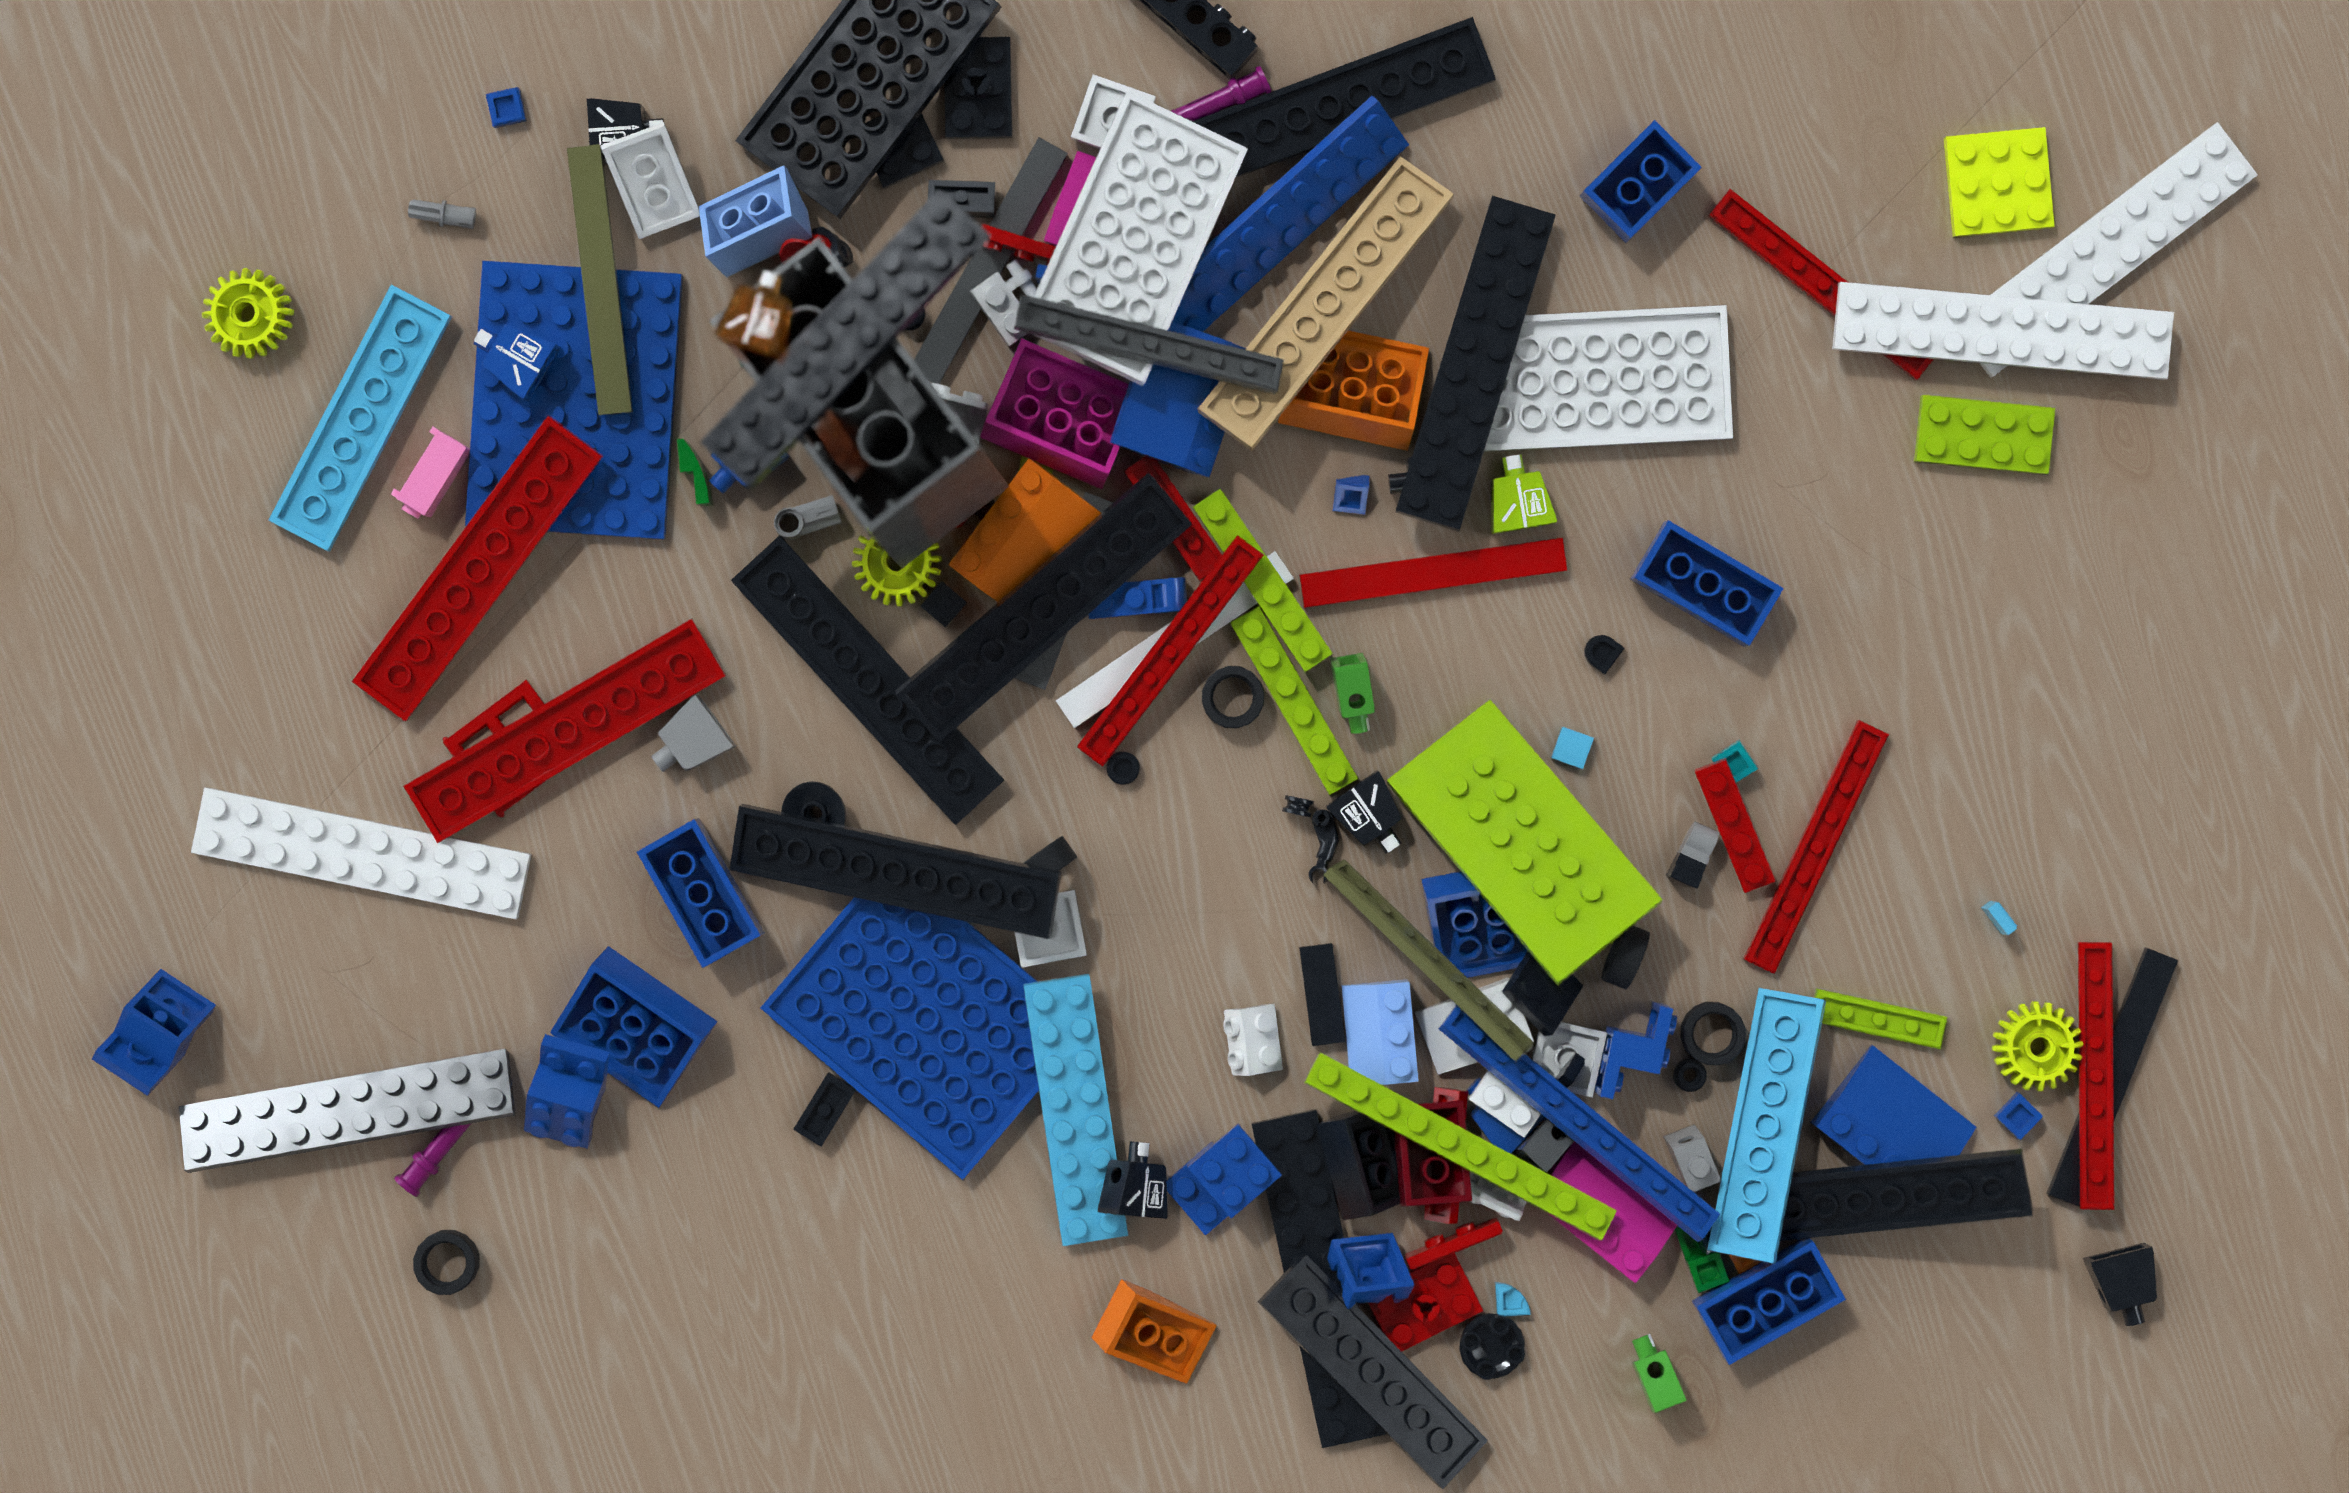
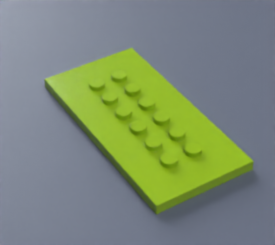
[1387,700,1663,985]

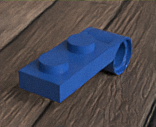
[1089,577,1187,619]

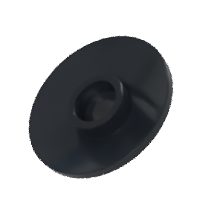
[781,781,846,825]

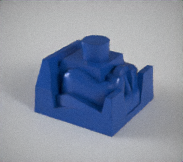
[1327,1233,1415,1309]

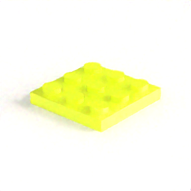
[1943,127,2055,237]

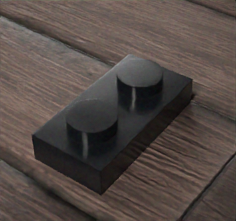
[928,180,996,218]
[793,1072,856,1147]

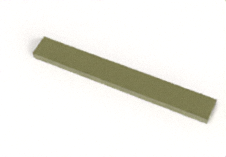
[567,144,633,416]
[1324,860,1535,1061]

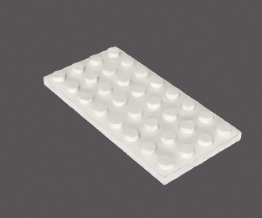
[1034,91,1248,386]
[1484,305,1733,452]

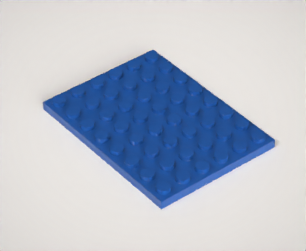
[465,261,683,540]
[760,897,1039,1180]

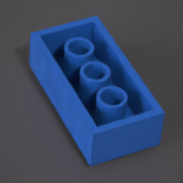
[1630,520,1784,647]
[637,818,765,968]
[1692,1238,1846,1365]

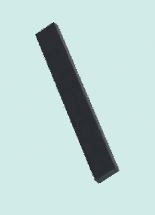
[2047,947,2178,1207]

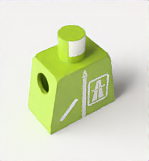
[1491,454,1557,535]

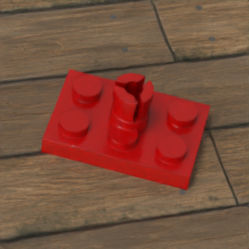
[1368,1253,1483,1352]

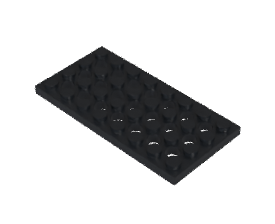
[735,0,1002,220]

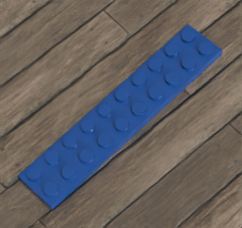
[1172,96,1409,332]

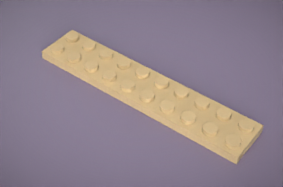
[1198,156,1454,451]

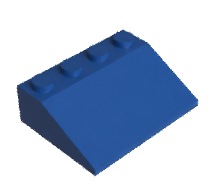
[1109,322,1246,478]
[1421,871,1528,978]
[550,946,718,1108]
[1810,1044,1977,1165]

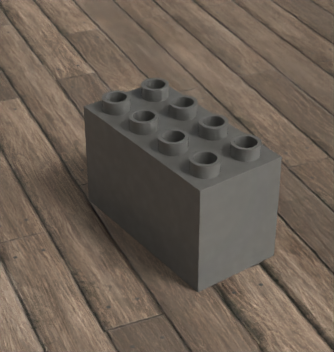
[709,237,1009,568]

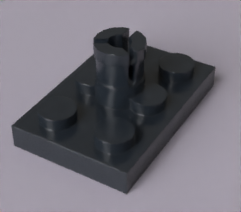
[944,37,1012,139]

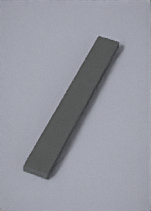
[914,137,1068,384]
[1014,294,1284,394]

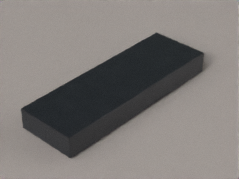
[1299,943,1345,1046]

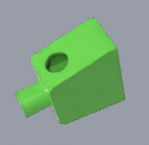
[1330,653,1375,734]
[1632,1334,1687,1413]

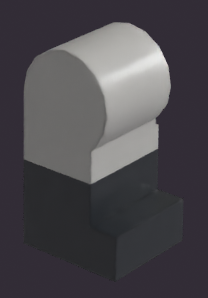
[1666,821,1719,889]

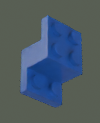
[92,969,216,1096]
[1594,1001,1677,1099]
[524,1034,610,1149]
[1167,1123,1282,1235]

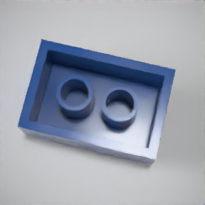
[1580,120,1702,243]

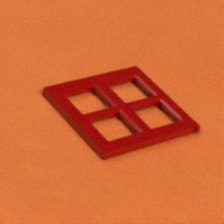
[443,680,550,818]

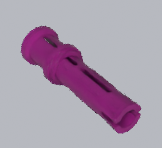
[1171,65,1272,121]
[394,1123,472,1197]

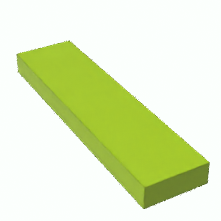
[1814,988,1948,1049]

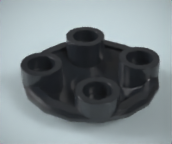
[1459,1313,1525,1380]

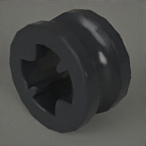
[1282,795,1314,817]

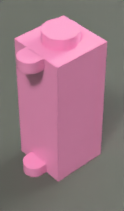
[391,426,470,519]

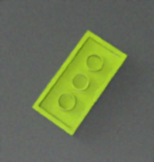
[1914,395,2055,475]

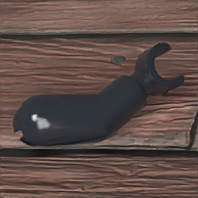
[1308,809,1339,884]

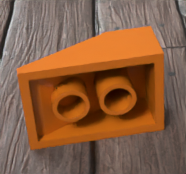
[1091,1279,1217,1384]

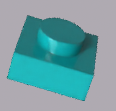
[1712,739,1758,783]

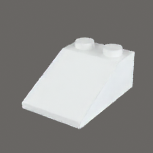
[1415,977,1534,1075]

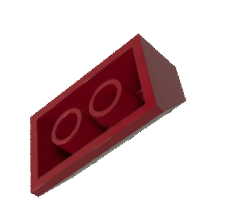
[1394,1100,1472,1207]

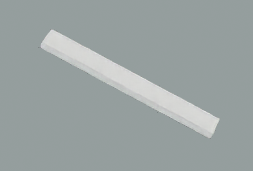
[1056,551,1294,728]

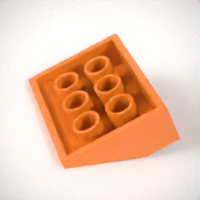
[1278,330,1429,451]
[948,458,1102,602]

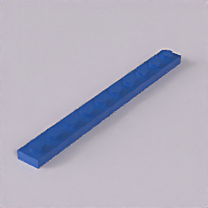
[1438,1004,1720,1242]

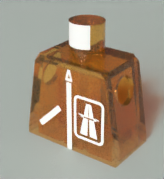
[714,271,792,359]

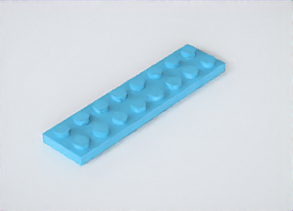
[269,284,453,552]
[1023,974,1128,1246]
[1707,988,1826,1264]

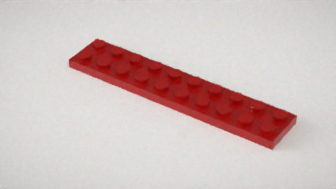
[351,415,604,722]
[403,618,726,843]

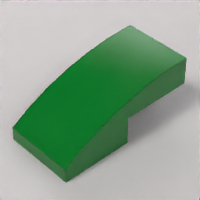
[677,438,713,506]
[1674,1226,1729,1293]

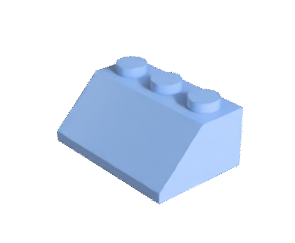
[699,165,812,277]
[1341,979,1419,1085]

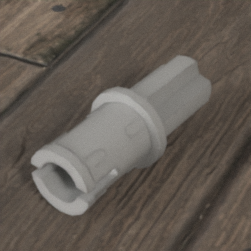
[408,200,476,229]

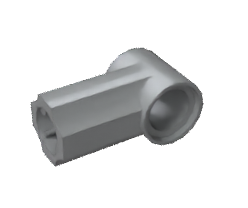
[774,495,841,541]

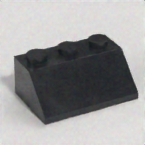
[1316,1111,1400,1220]

